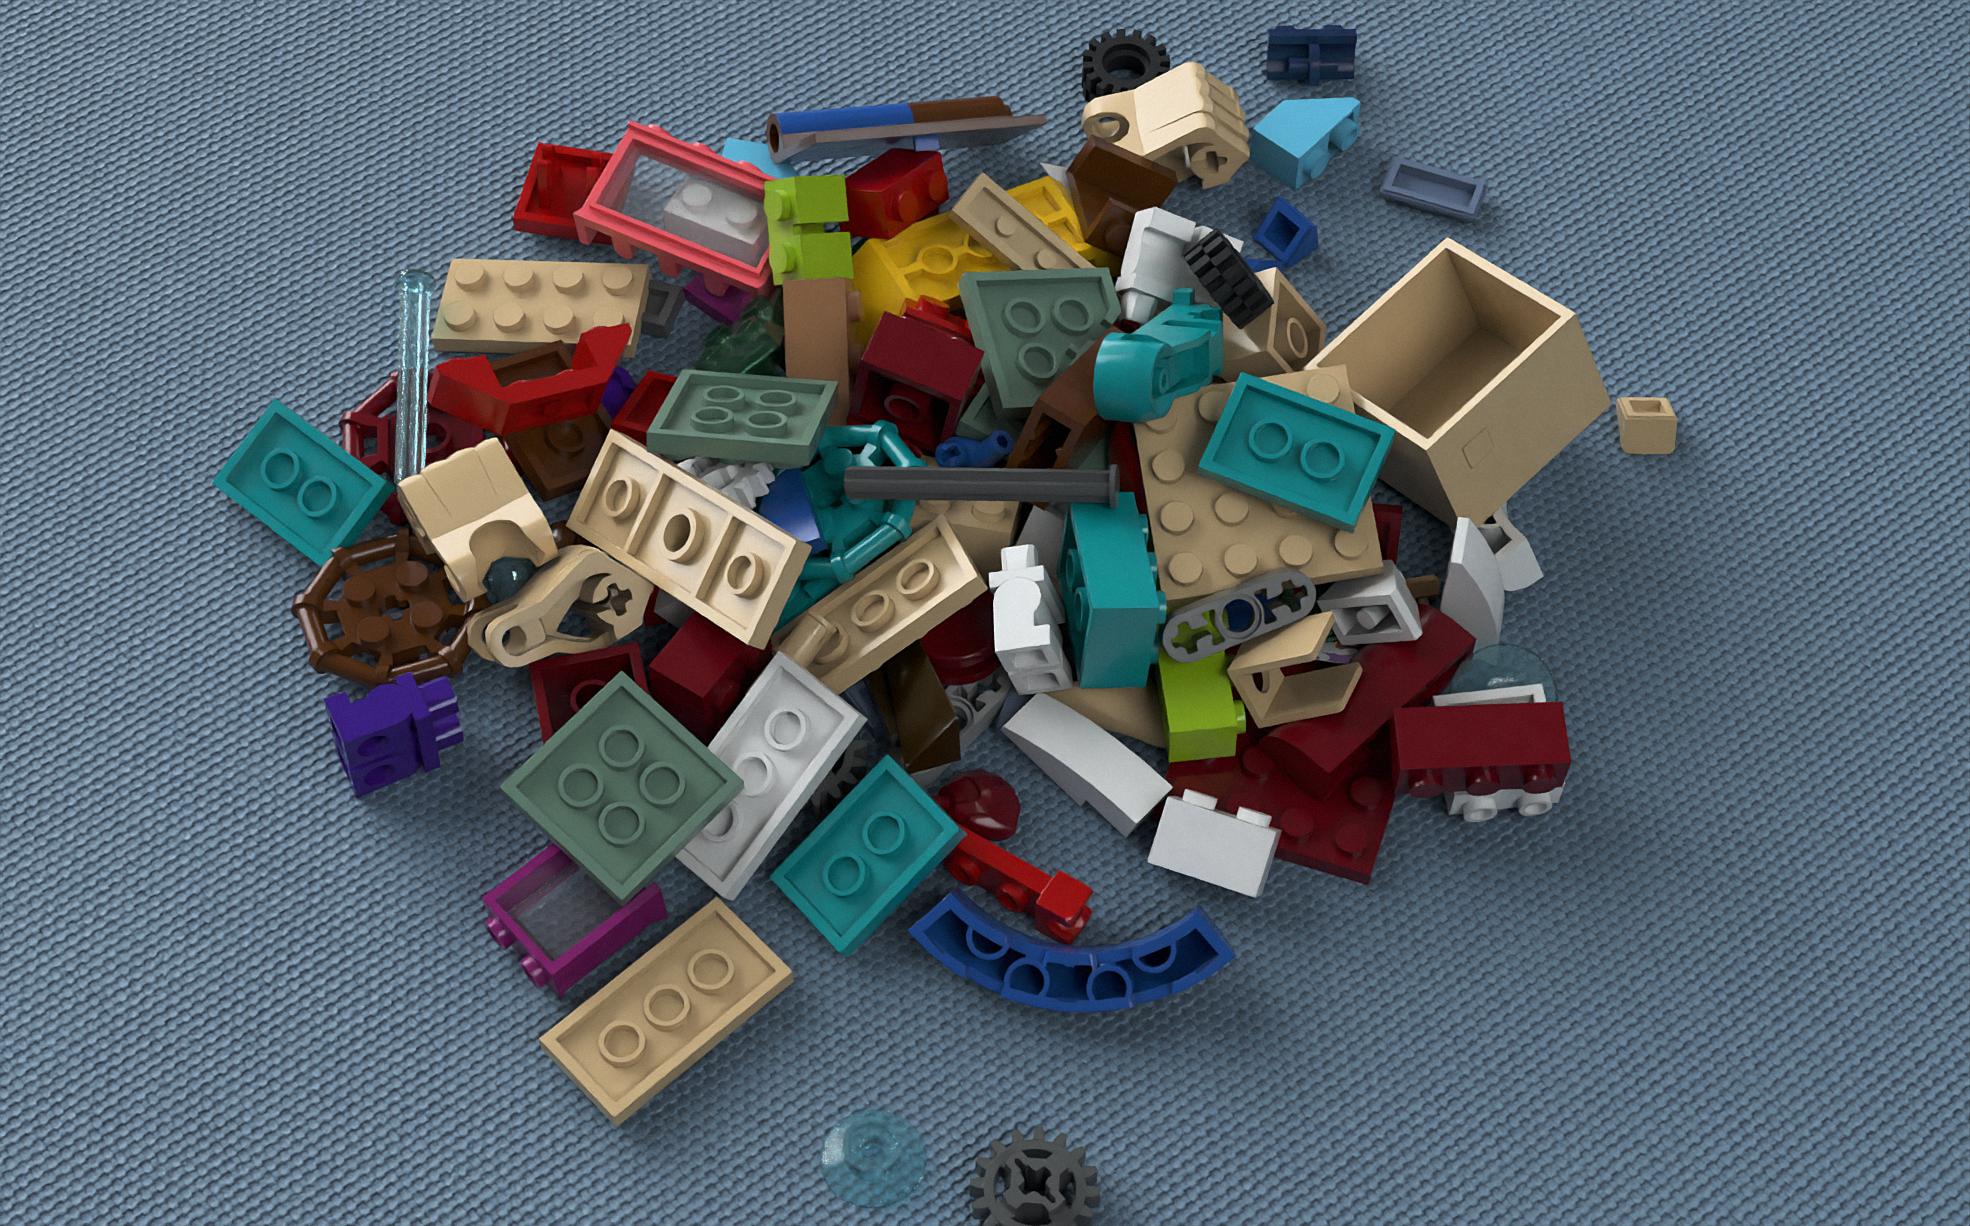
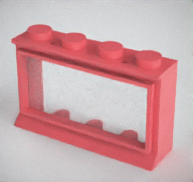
[573,120,779,316]

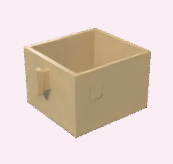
[1302,237,1612,530]

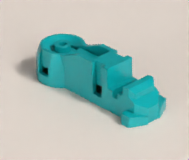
[1093,287,1223,423]

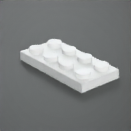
[675,651,868,901]

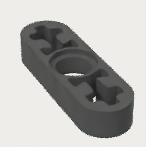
[1158,567,1316,663]

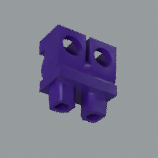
[324,671,464,798]

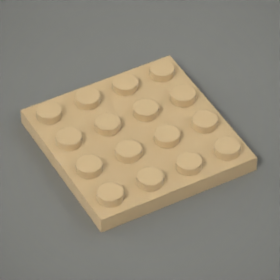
[1134,364,1384,608]

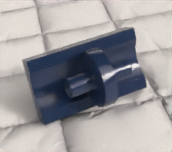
[1266,25,1357,86]

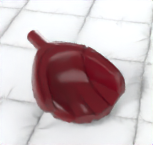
[930,768,1021,841]

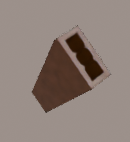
[1005,326,1124,511]

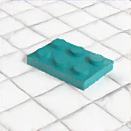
[1198,372,1396,534]
[211,398,395,567]
[769,754,967,958]

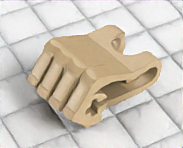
[1081,62,1250,190]
[397,437,560,602]
[467,544,654,668]

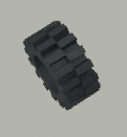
[1082,29,1170,119]
[1183,228,1275,329]

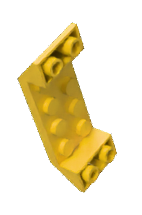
[848,176,1123,352]

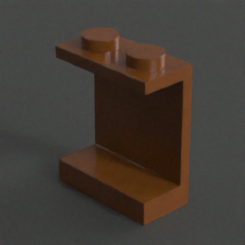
[1065,134,1179,259]

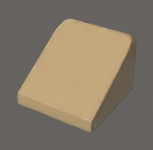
[1616,397,1678,454]

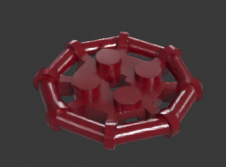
[339,369,524,527]

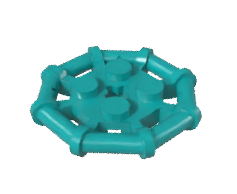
[751,420,928,584]

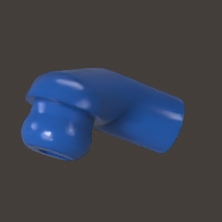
[935,429,1014,468]

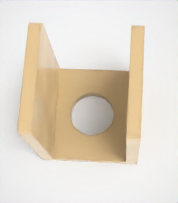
[1227,611,1363,728]

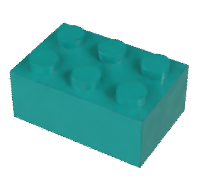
[1056,492,1167,689]

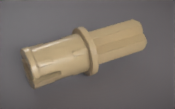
[745,608,837,696]

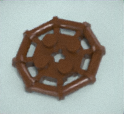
[291,527,493,690]

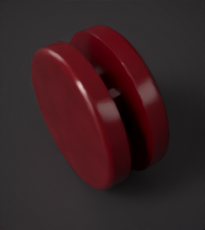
[920,589,1001,686]

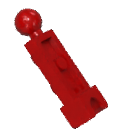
[943,823,1094,945]

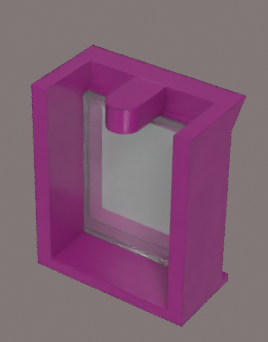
[482,843,669,1000]

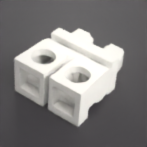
[1115,207,1244,327]
[989,544,1073,696]

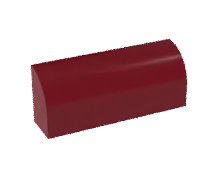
[1257,604,1477,802]

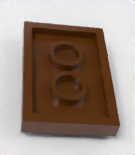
[489,340,613,502]

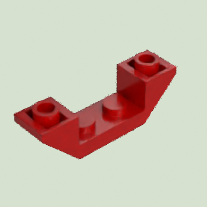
[427,323,632,436]

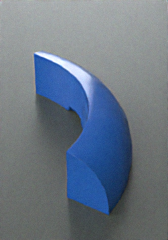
[907,887,1236,1012]

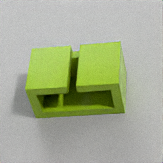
[764,174,854,286]

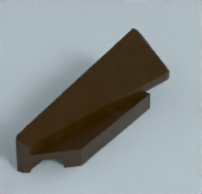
[862,558,961,774]

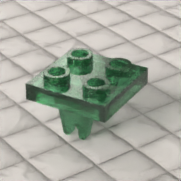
[693,287,786,377]

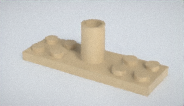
[566,429,812,650]

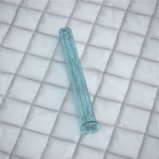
[394,269,436,493]

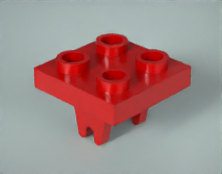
[513,142,636,245]

